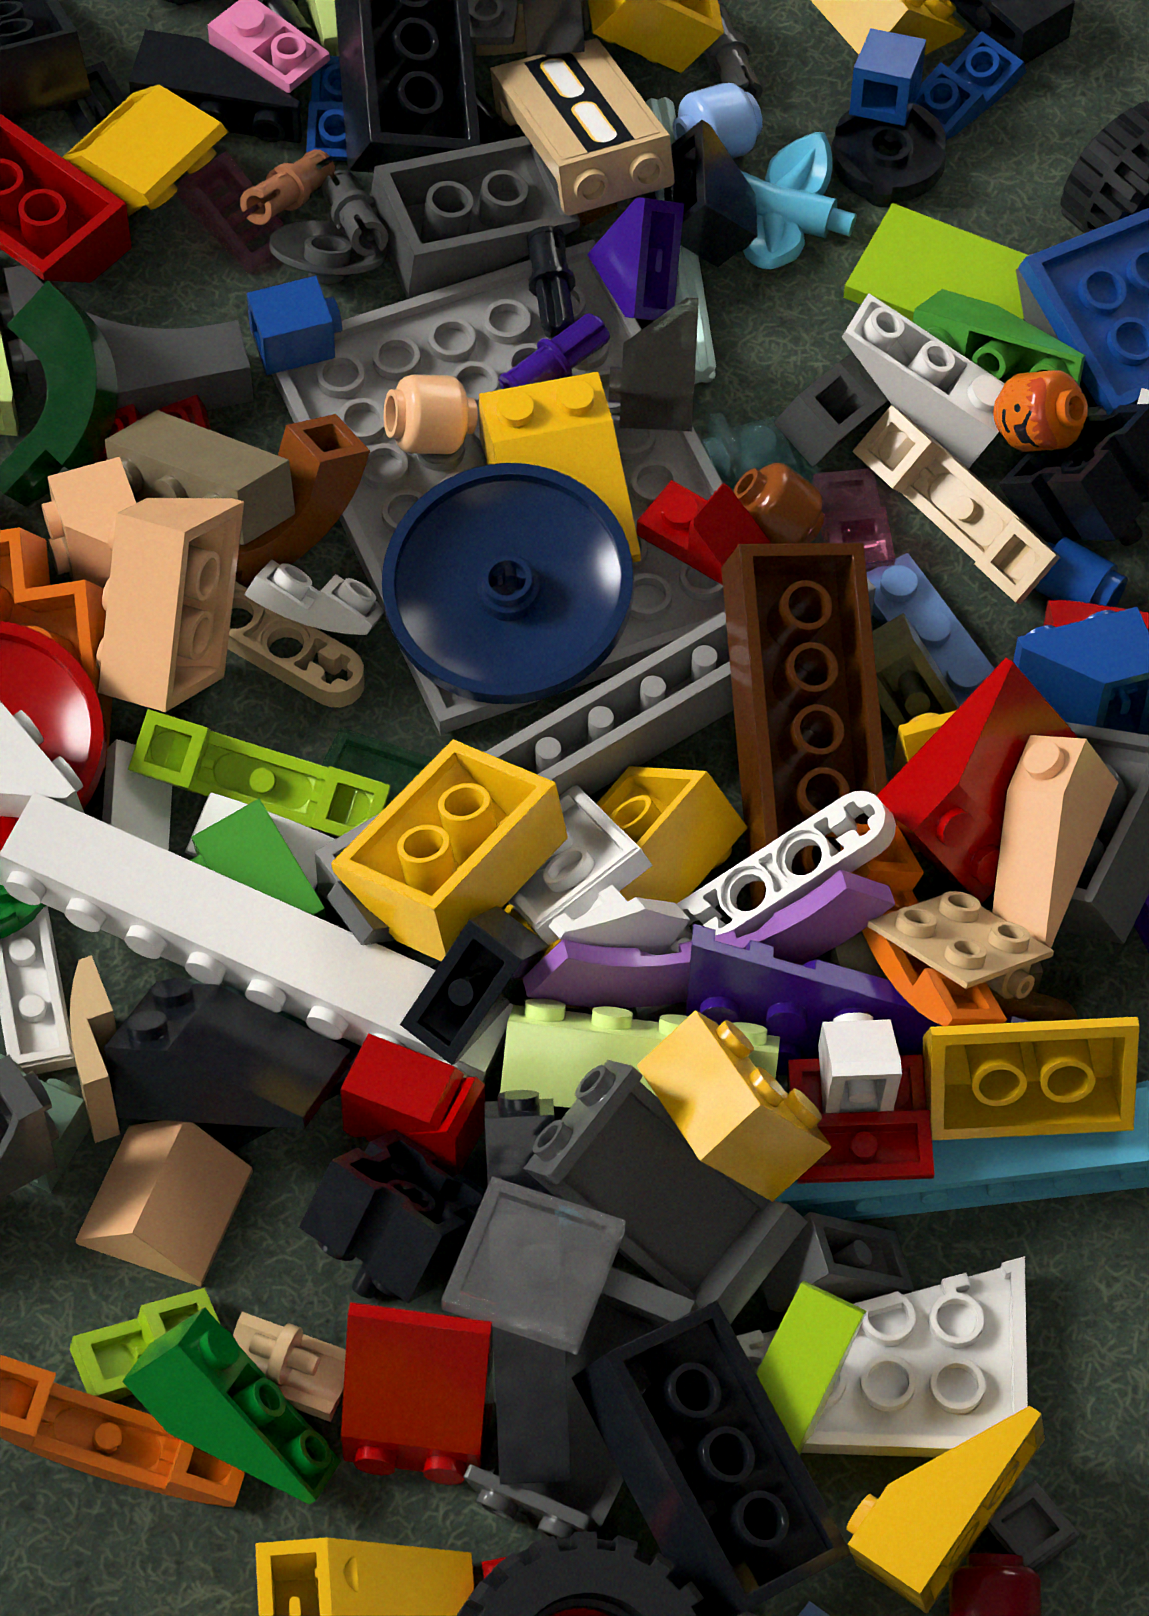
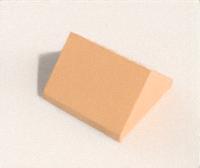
[76,1120,253,1287]

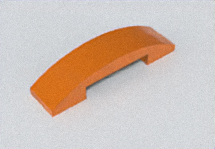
[840,824,1007,1026]
[0,1355,245,1507]

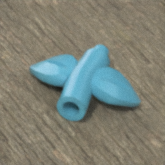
[740,132,857,270]

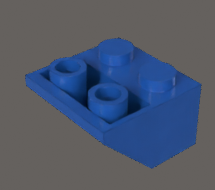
[1013,607,1149,735]

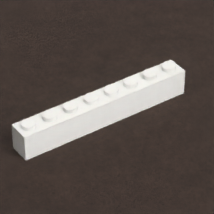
[0,791,514,1083]

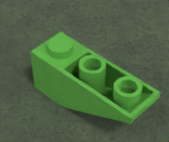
[913,289,1086,386]

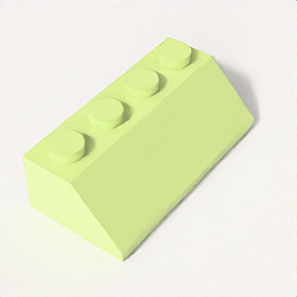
[500,998,780,1108]

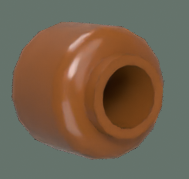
[733,463,825,544]

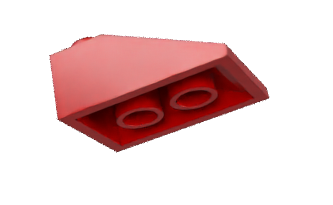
[877,658,1078,904]
[341,1302,494,1485]

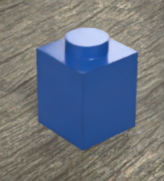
[849,28,926,126]
[247,276,343,375]

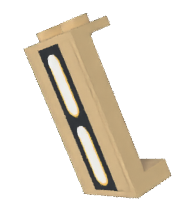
[490,38,675,216]

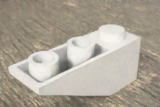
[842,293,1005,469]

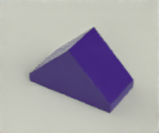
[587,197,684,322]

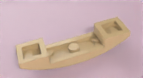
[852,405,1060,604]

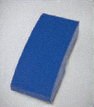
[914,31,1027,140]
[306,56,347,161]

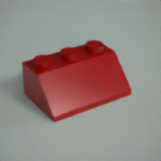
[0,114,132,283]

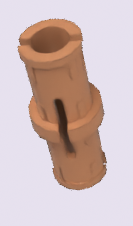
[240,149,335,225]

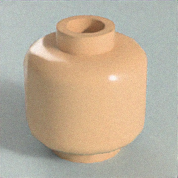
[384,375,478,454]

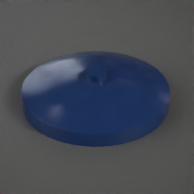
[382,463,634,704]

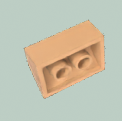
[96,498,244,712]

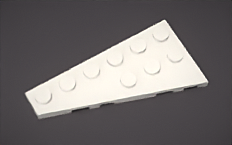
[736,1256,1028,1458]

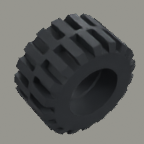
[1060,101,1149,233]

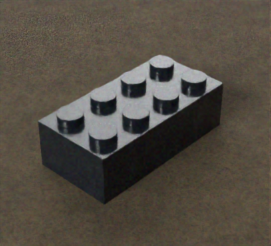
[335,0,480,173]

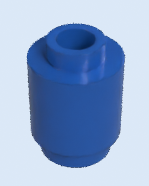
[1035,537,1128,607]

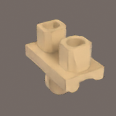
[233,1312,346,1422]

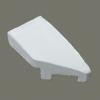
[549,885,690,955]

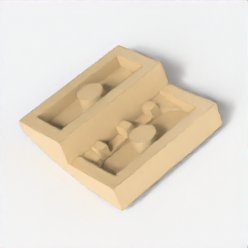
[70,955,120,1143]

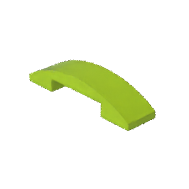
[128,709,392,838]

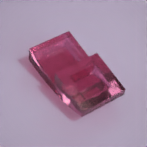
[812,468,896,568]

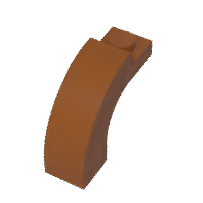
[235,414,370,587]

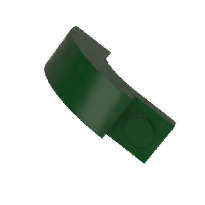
[0,280,118,506]

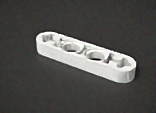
[670,791,896,953]

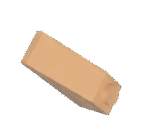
[992,735,1118,948]

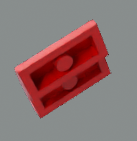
[787,1055,935,1184]

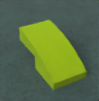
[70,1288,220,1402]

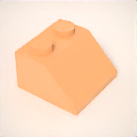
[41,457,136,588]

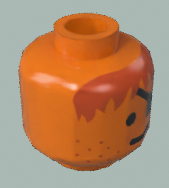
[993,370,1088,452]

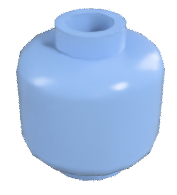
[673,83,763,159]

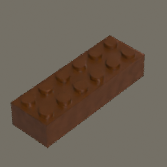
[721,543,887,932]

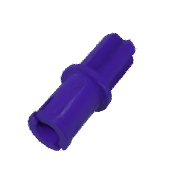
[498,313,610,389]

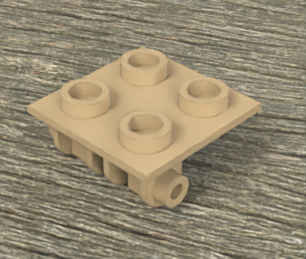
[867,890,1054,999]

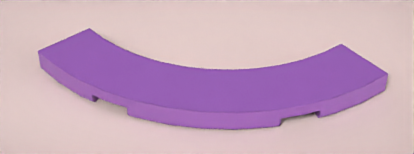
[522,870,895,1008]

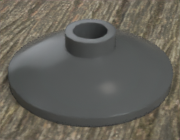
[269,220,387,284]

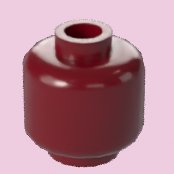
[949,1554,1041,1616]

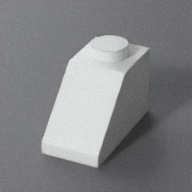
[818,1013,902,1114]

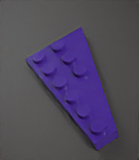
[686,923,1032,1075]

